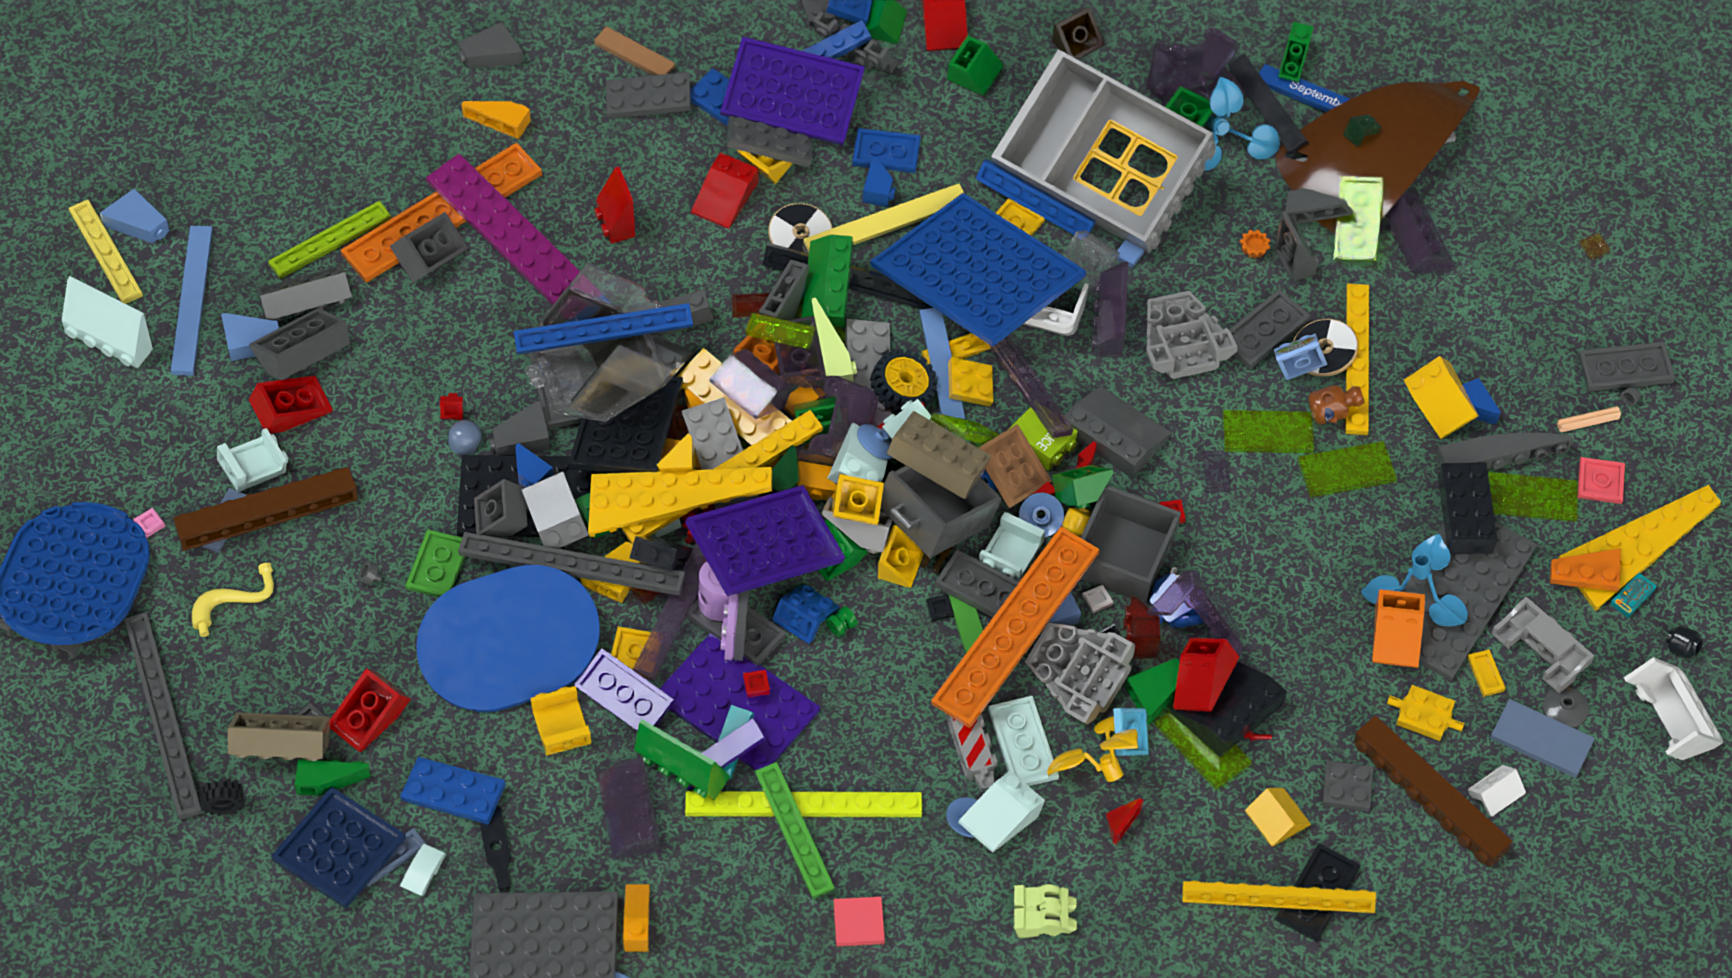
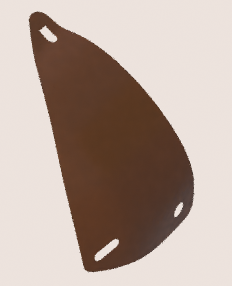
[1276,81,1480,245]

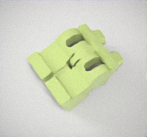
[1014,885,1077,938]

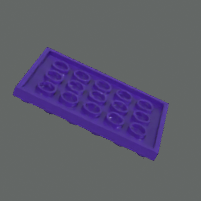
[720,37,865,146]
[685,485,845,597]
[660,633,820,771]

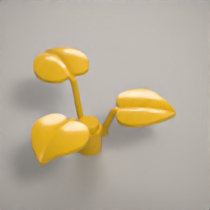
[1047,716,1138,782]

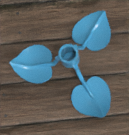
[1204,77,1281,171]
[1361,534,1468,626]

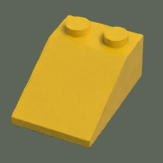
[1404,356,1479,439]

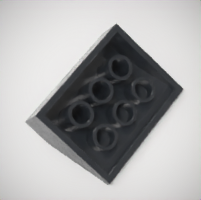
[1170,661,1288,757]

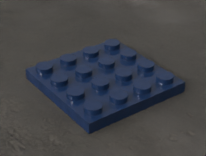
[271,787,406,909]

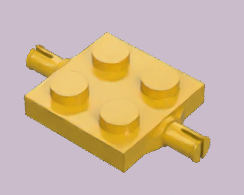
[1387,685,1465,741]

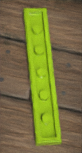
[268,201,391,279]

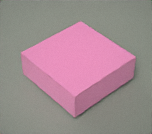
[133,508,165,538]

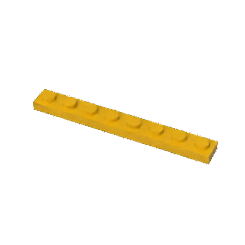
[1345,284,1369,435]
[1183,880,1376,913]

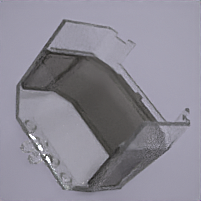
[526,263,685,422]

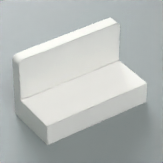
[1468,765,1526,816]

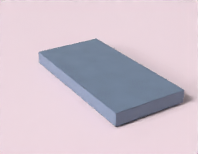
[1490,699,1595,778]

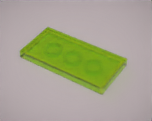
[1333,176,1384,262]
[1222,410,1314,453]
[930,412,1000,444]
[1297,441,1396,498]
[1488,472,1577,522]
[1155,711,1252,790]

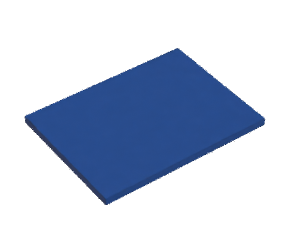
[870,193,1086,347]

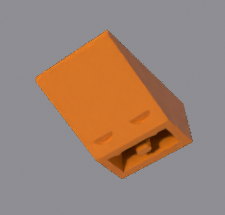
[1372,589,1425,668]

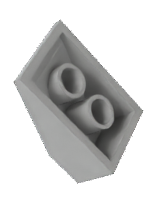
[822,497,893,554]

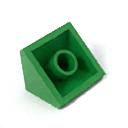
[865,0,907,44]
[1165,86,1213,127]

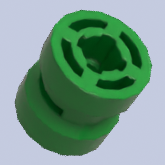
[826,606,858,638]

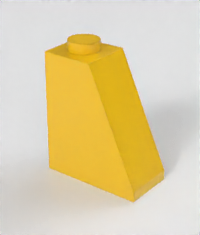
[581,541,646,603]

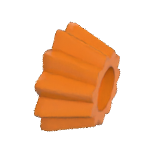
[1240,230,1271,259]

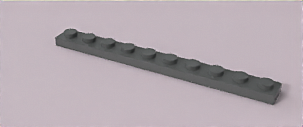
[458,532,686,596]
[124,612,202,820]

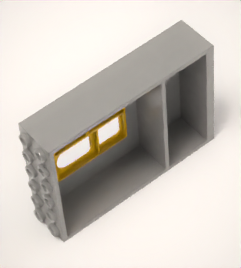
[991,49,1216,253]

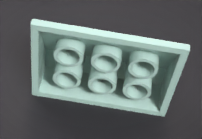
[62,276,153,368]

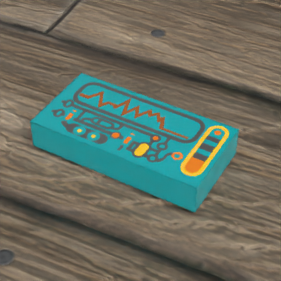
[1610,573,1657,618]

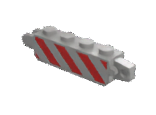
[944,674,998,793]

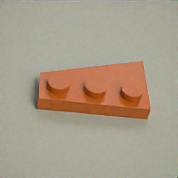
[1550,548,1621,592]

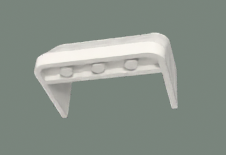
[1023,283,1089,336]
[1624,657,1723,760]

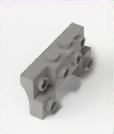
[1492,597,1594,693]

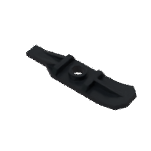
[479,806,511,890]

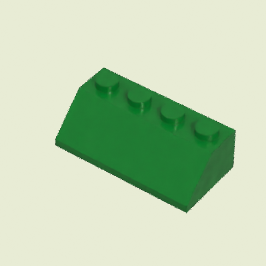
[801,234,854,327]
[634,719,730,800]

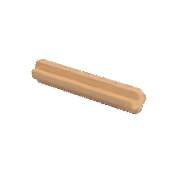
[1557,406,1621,432]

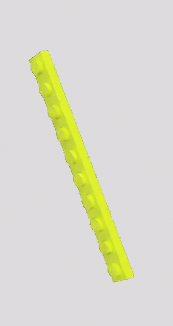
[685,791,922,817]

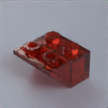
[1123,597,1160,659]

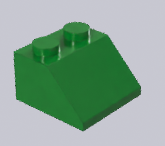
[1052,465,1113,508]

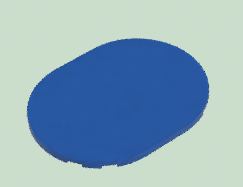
[0,502,150,645]
[416,565,600,712]

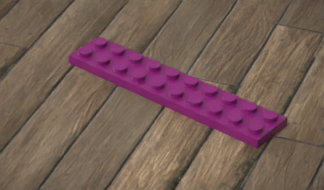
[426,154,602,318]

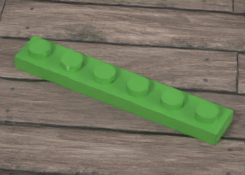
[755,762,834,899]

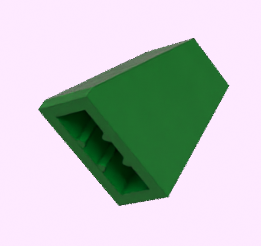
[1126,658,1179,725]

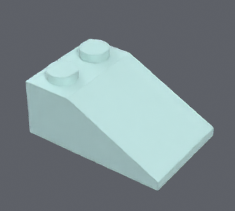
[827,422,888,484]
[958,771,1045,852]

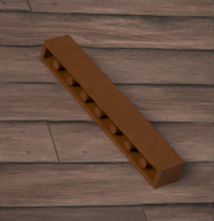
[173,467,358,551]
[1353,715,1513,868]

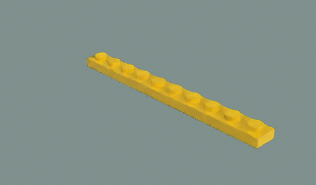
[621,410,823,545]

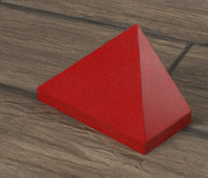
[1106,798,1144,845]

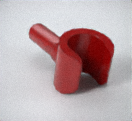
[1244,731,1272,741]

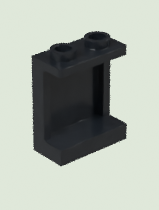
[629,536,696,571]

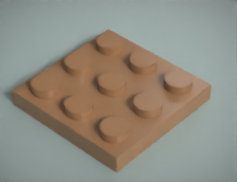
[978,424,1052,508]

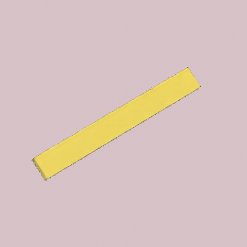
[803,184,964,253]

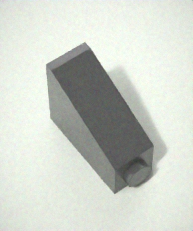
[457,22,523,69]
[489,401,550,456]

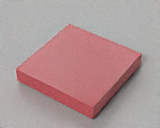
[1577,457,1625,504]
[833,897,885,946]

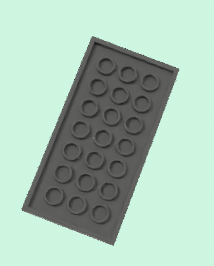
[1371,522,1537,681]

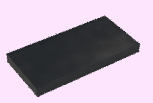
[1275,843,1361,943]

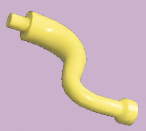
[192,563,274,637]

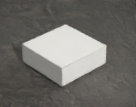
[1082,584,1113,614]

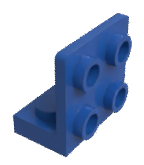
[772,584,839,644]

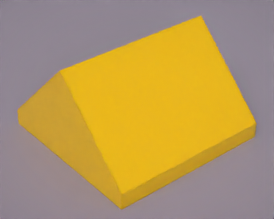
[737,150,793,184]
[657,433,696,472]
[832,474,884,525]
[878,525,924,588]
[1245,788,1311,847]

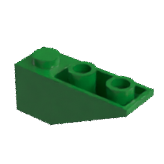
[1278,22,1314,82]
[294,759,371,796]

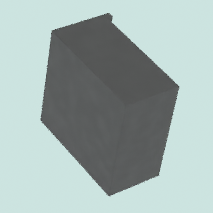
[880,466,1002,558]
[1081,485,1181,604]

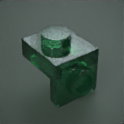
[1343,114,1382,146]

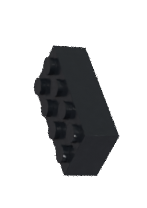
[1438,462,1497,554]

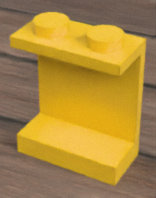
[530,686,591,756]

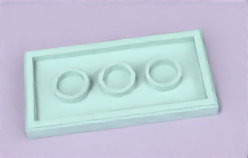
[988,696,1059,786]

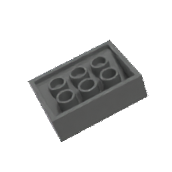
[1063,386,1172,479]

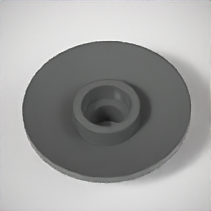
[1543,687,1589,728]

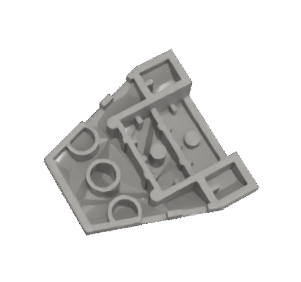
[1146,291,1238,379]
[1025,622,1135,725]

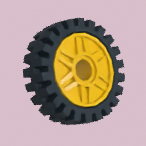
[870,349,938,413]

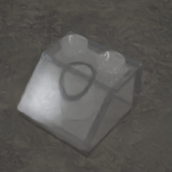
[1063,230,1120,291]

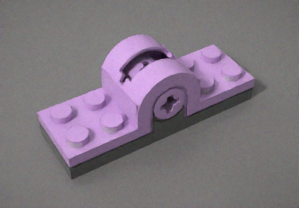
[698,562,749,661]

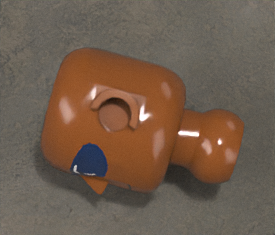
[1308,385,1364,425]

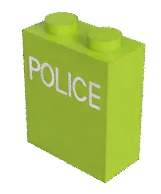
[1009,402,1078,471]

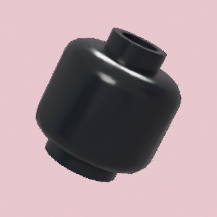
[1666,625,1703,659]

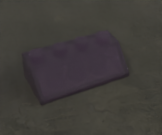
[1384,191,1455,275]
[1092,262,1128,358]
[597,757,660,861]

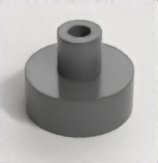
[358,561,382,585]

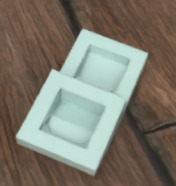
[400,844,446,896]

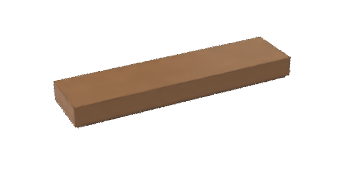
[594,27,675,75]

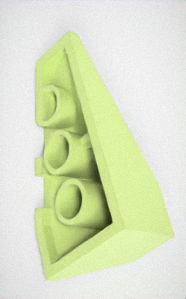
[812,298,857,395]

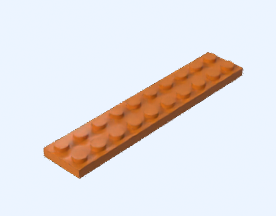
[340,143,542,283]
[931,526,1099,728]

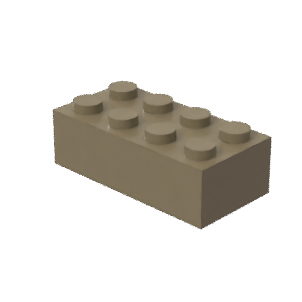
[886,411,991,499]
[228,713,330,761]

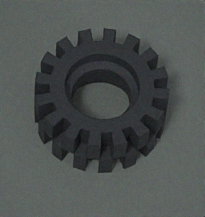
[200,779,244,816]

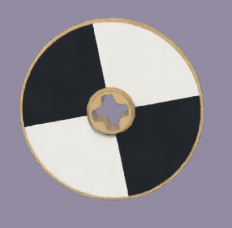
[768,203,832,254]
[1293,319,1358,377]

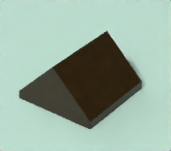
[1052,7,1105,59]

